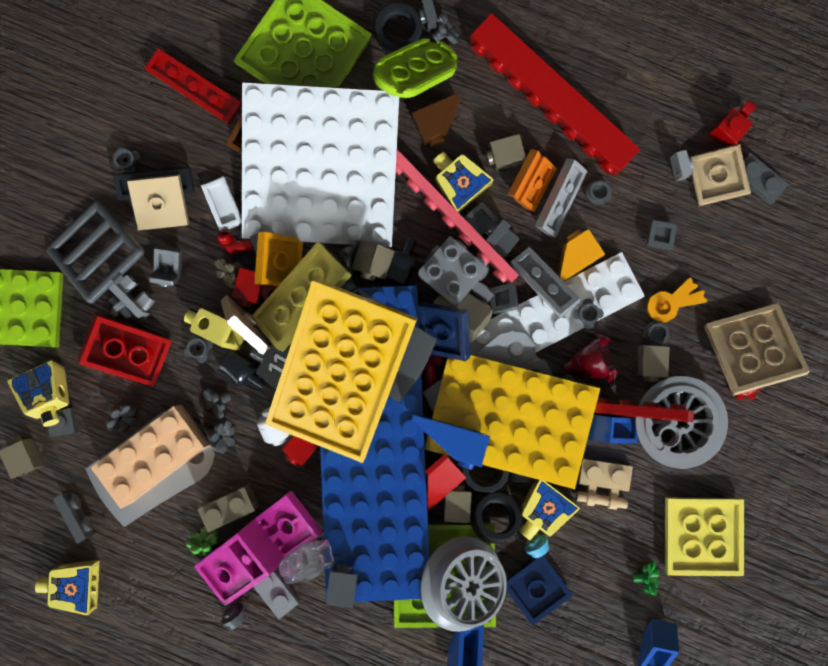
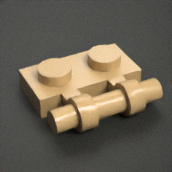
[576,458,633,510]

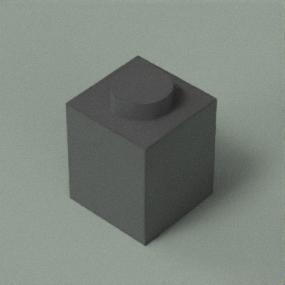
[326,564,359,608]

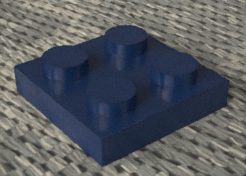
[418,302,470,361]
[506,555,573,626]

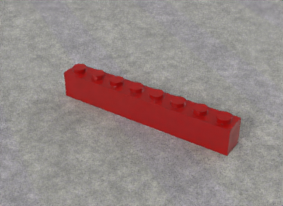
[470,13,641,176]

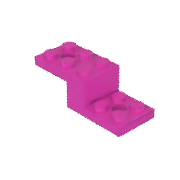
[194,491,323,606]

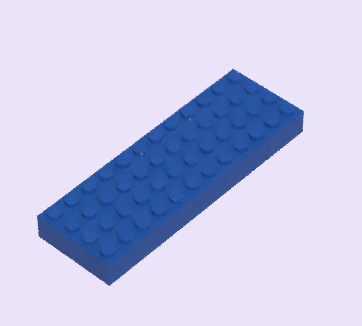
[320,286,429,602]

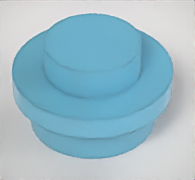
[524,534,549,558]

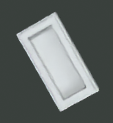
[201,176,242,231]

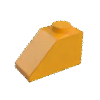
[557,229,605,282]

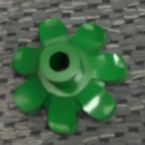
[633,561,660,596]

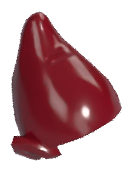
[563,333,620,384]

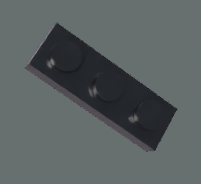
[113,166,195,200]

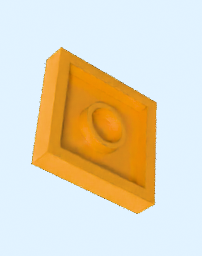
[254,232,303,287]

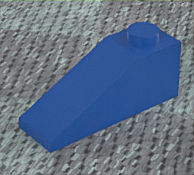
[410,413,490,469]

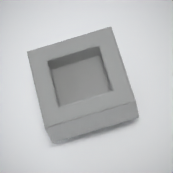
[670,150,694,182]

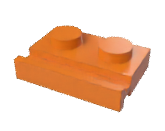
[507,149,557,212]

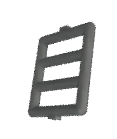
[46,200,144,303]

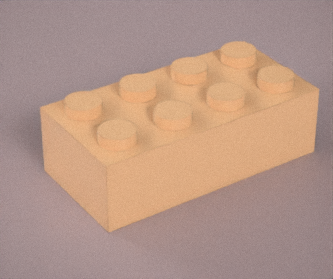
[91,405,211,509]

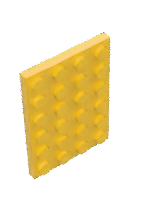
[265,278,418,463]
[424,355,600,489]

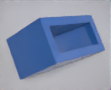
[587,414,638,444]
[637,619,679,666]
[447,625,484,666]

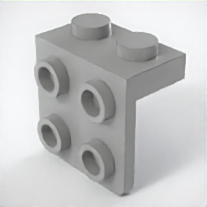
[418,236,489,306]

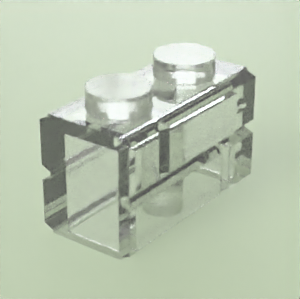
[279,540,334,584]

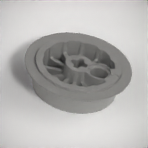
[636,376,728,469]
[421,536,507,632]

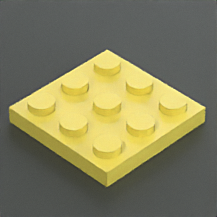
[665,497,744,576]

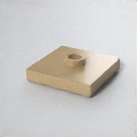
[690,144,751,206]
[127,174,189,230]
[221,295,270,354]

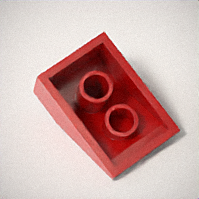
[77,311,172,387]

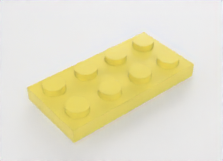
[252,242,352,352]

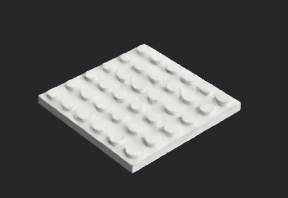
[242,83,399,247]

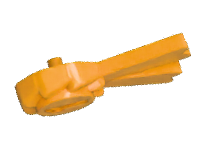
[646,278,707,323]

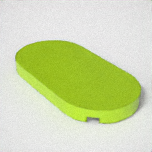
[373,38,458,98]

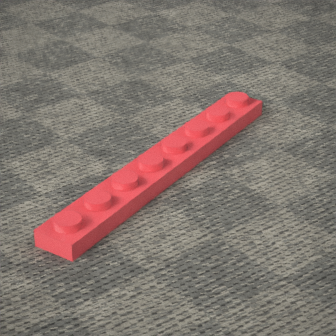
[396,150,519,284]

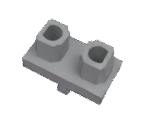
[109,274,155,319]

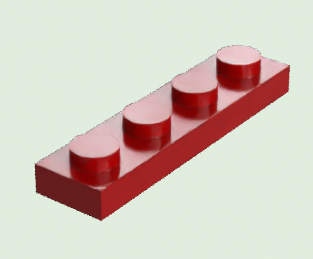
[144,48,242,126]
[594,398,694,422]

